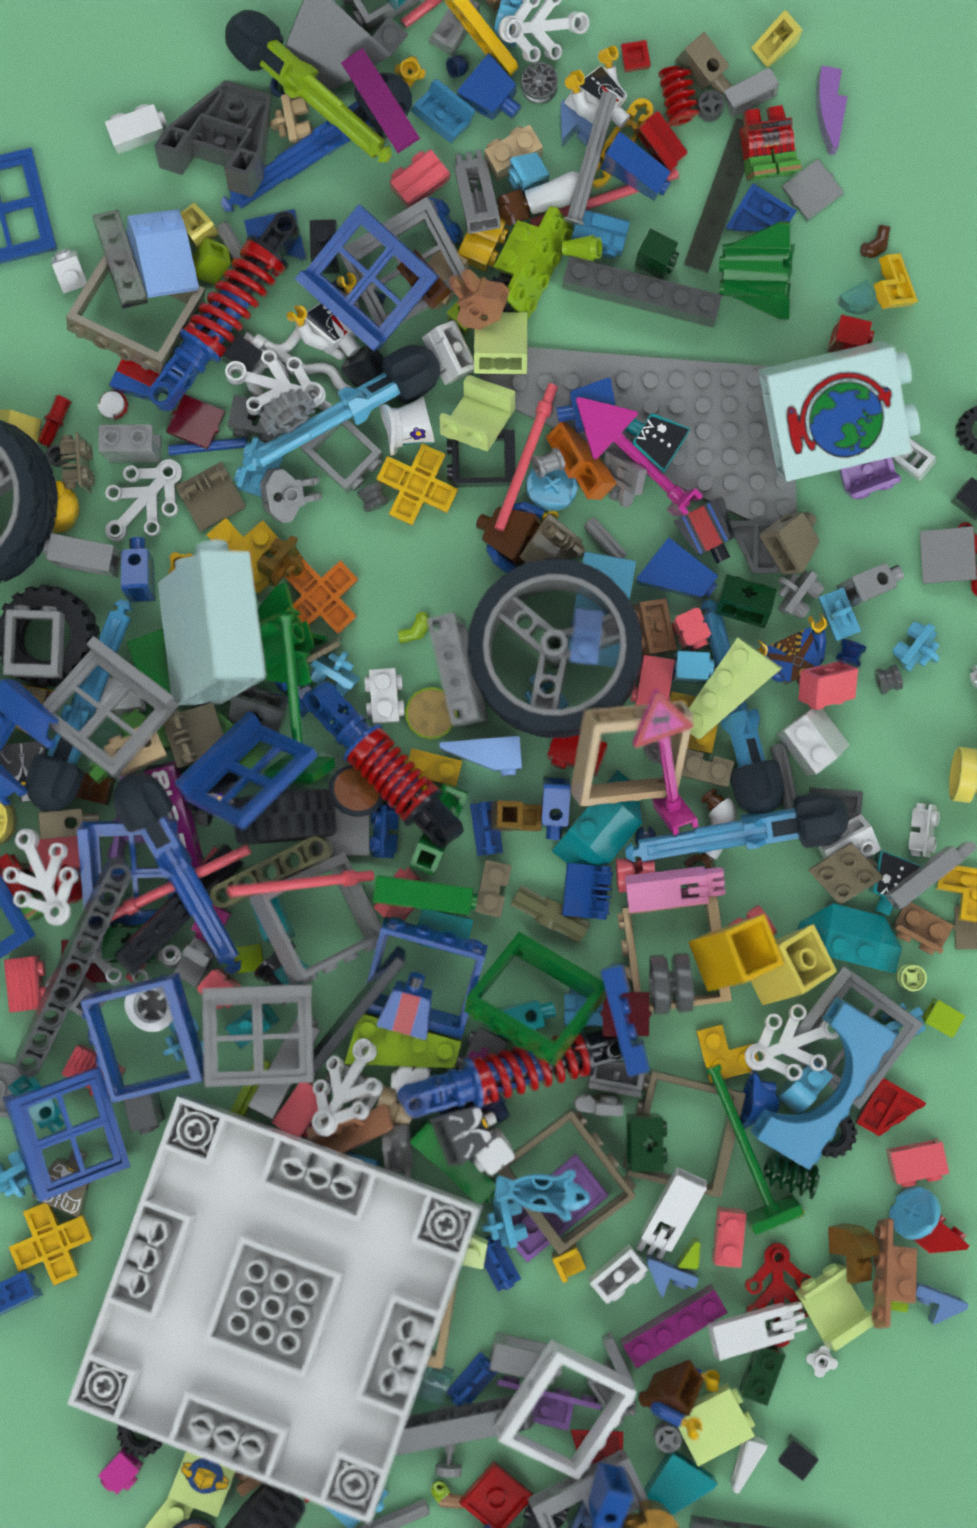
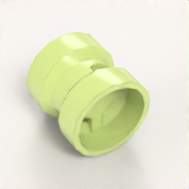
[896,964,927,991]

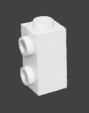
[105,104,168,154]

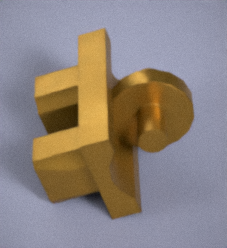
[257,535,304,587]

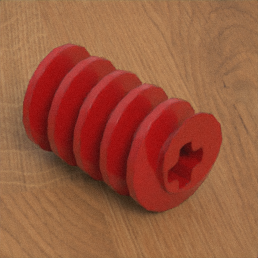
[658,66,699,127]

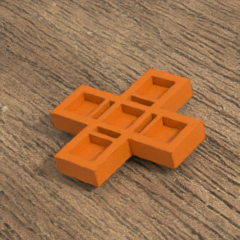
[284,559,359,635]

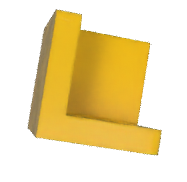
[551,1243,586,1283]

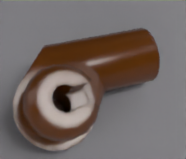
[860,225,891,259]

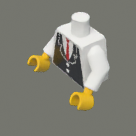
[564,45,630,128]
[287,273,361,357]

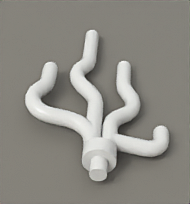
[243,329,352,411]

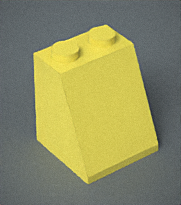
[750,924,837,1006]

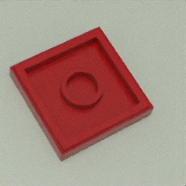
[459,1461,533,1528]

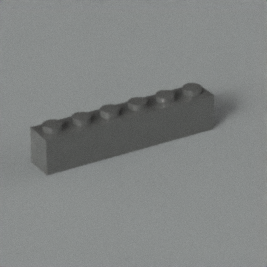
[562,256,722,328]

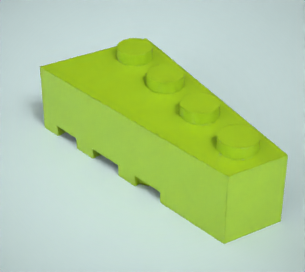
[345,1012,462,1068]

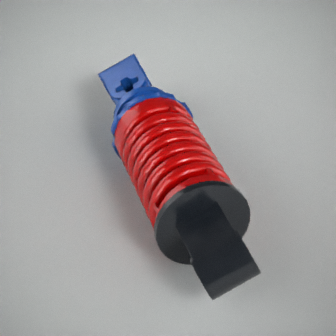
[303,682,464,848]

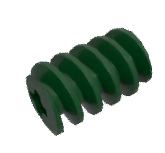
[762,1152,820,1199]

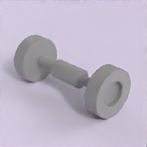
[435,1406,462,1477]

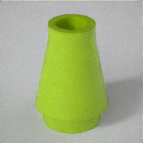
[562,235,603,261]

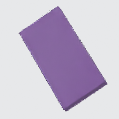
[511,1153,609,1263]

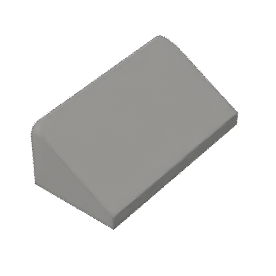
[725,68,779,118]

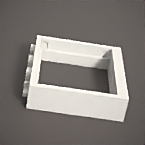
[494,1339,637,1480]

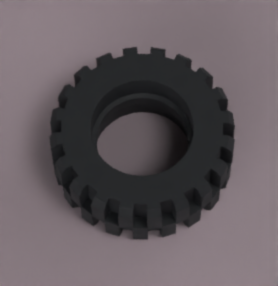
[0,585,100,687]
[232,789,337,845]
[224,1482,306,1528]

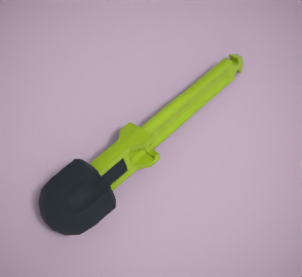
[225,10,392,163]

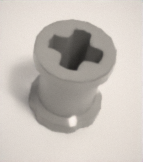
[531,448,565,479]

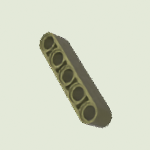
[210,836,333,908]

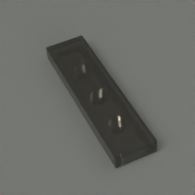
[93,209,148,309]

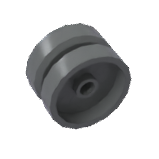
[648,953,694,1015]

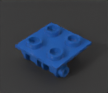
[562,863,613,920]

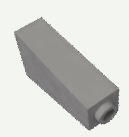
[249,1017,322,1118]

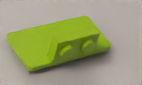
[494,206,574,319]

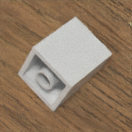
[776,708,850,776]

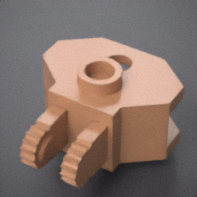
[449,269,510,330]

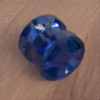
[835,639,867,668]

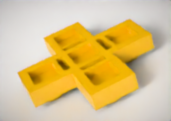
[376,444,458,526]
[206,518,279,595]
[8,1203,94,1286]

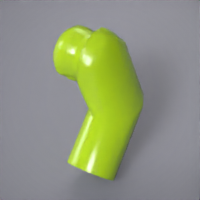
[398,612,429,643]

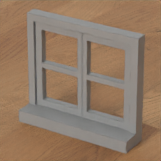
[339,197,466,327]
[43,636,179,779]
[784,966,924,1109]
[202,984,314,1087]
[527,1449,648,1528]

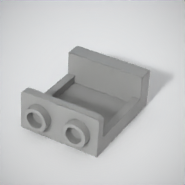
[99,424,162,463]

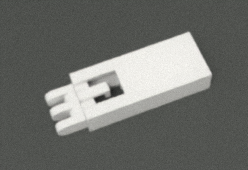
[636,1167,707,1260]
[707,1301,807,1360]

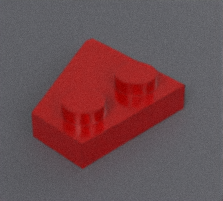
[855,1078,926,1136]

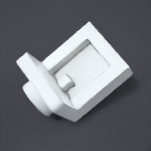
[52,249,88,294]

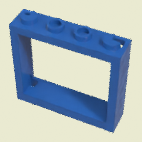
[366,916,488,1039]
[81,972,204,1103]

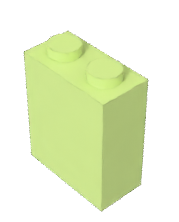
[474,312,527,374]
[678,1382,756,1466]

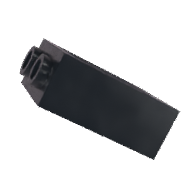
[447,430,516,488]

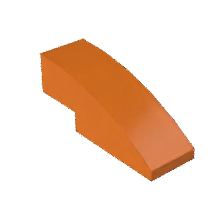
[546,422,617,500]

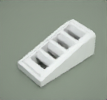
[892,438,936,482]
[730,1436,768,1494]

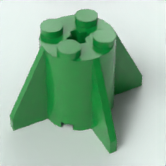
[719,221,795,319]
[257,582,328,686]

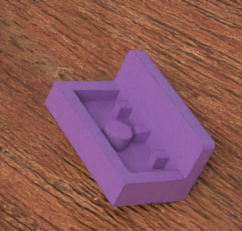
[839,457,901,499]

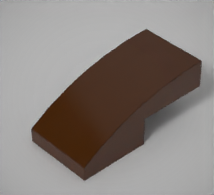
[396,249,452,310]
[75,772,115,805]

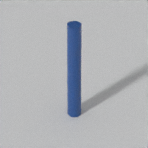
[168,437,247,456]

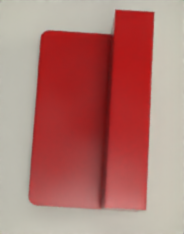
[633,111,687,171]

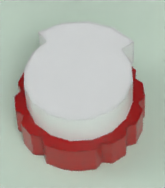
[97,390,129,420]

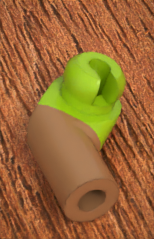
[430,1480,465,1509]

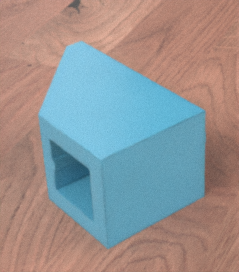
[507,152,550,196]

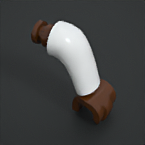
[497,171,579,226]
[683,788,737,869]

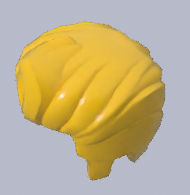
[52,481,80,534]

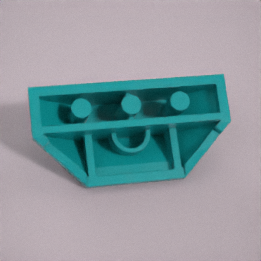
[552,770,642,865]
[797,903,902,974]

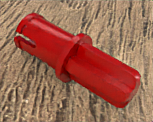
[38,395,72,447]

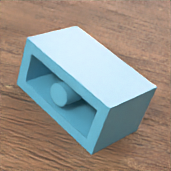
[672,651,714,683]

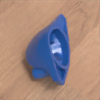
[740,1070,780,1129]

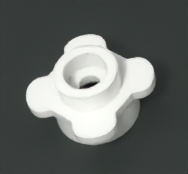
[806,1345,838,1377]

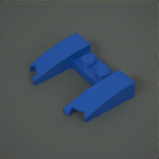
[0,679,59,805]
[601,962,650,1076]

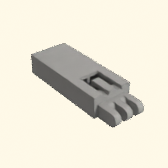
[454,150,501,234]
[885,842,976,909]

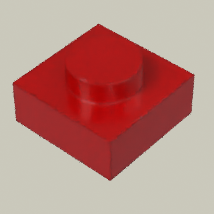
[620,40,651,73]

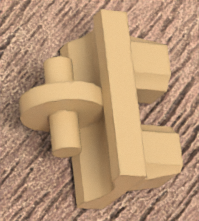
[269,94,313,144]

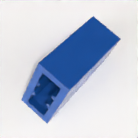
[601,132,671,201]
[635,537,718,600]

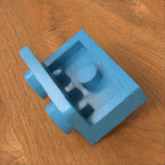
[411,79,475,143]

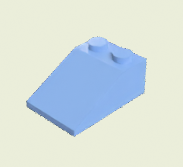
[126,209,199,298]
[439,736,522,776]

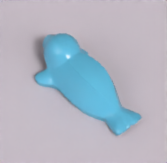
[495,1169,590,1221]

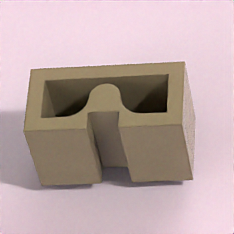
[681,749,735,788]
[475,860,512,918]

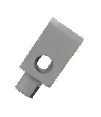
[836,563,904,608]

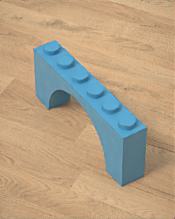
[750,996,896,1169]

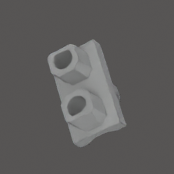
[778,571,824,619]

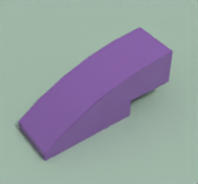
[816,66,848,155]

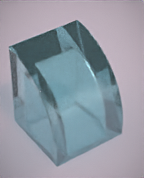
[836,280,879,314]
[417,1366,454,1405]

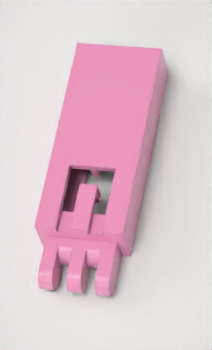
[625,866,726,913]

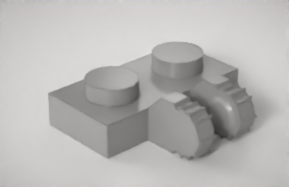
[604,450,647,508]
[574,1094,623,1117]

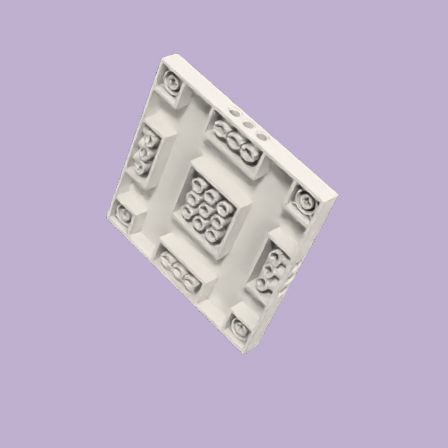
[67,1094,483,1523]

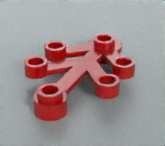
[744,1243,812,1348]

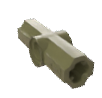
[510,885,590,943]

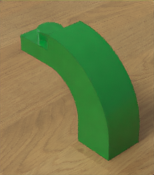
[409,782,469,876]

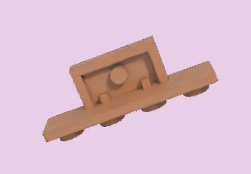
[307,1104,393,1154]
[871,1218,917,1329]

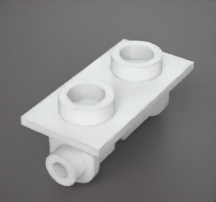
[908,803,940,858]

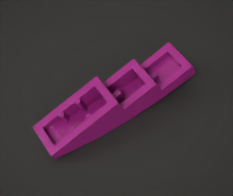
[341,48,420,153]

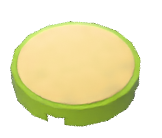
[405,687,457,740]

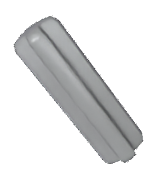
[584,518,627,558]

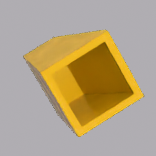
[688,914,784,992]

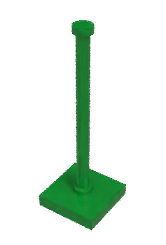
[264,612,335,784]
[705,1063,805,1236]

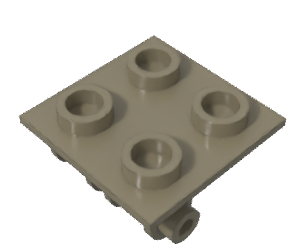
[59,432,95,494]
[176,461,246,532]
[519,513,585,563]
[163,702,223,768]
[808,842,883,905]

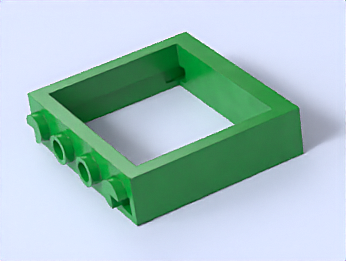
[464,932,607,1066]

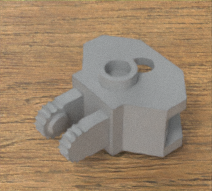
[260,467,322,523]

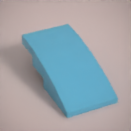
[568,551,636,668]

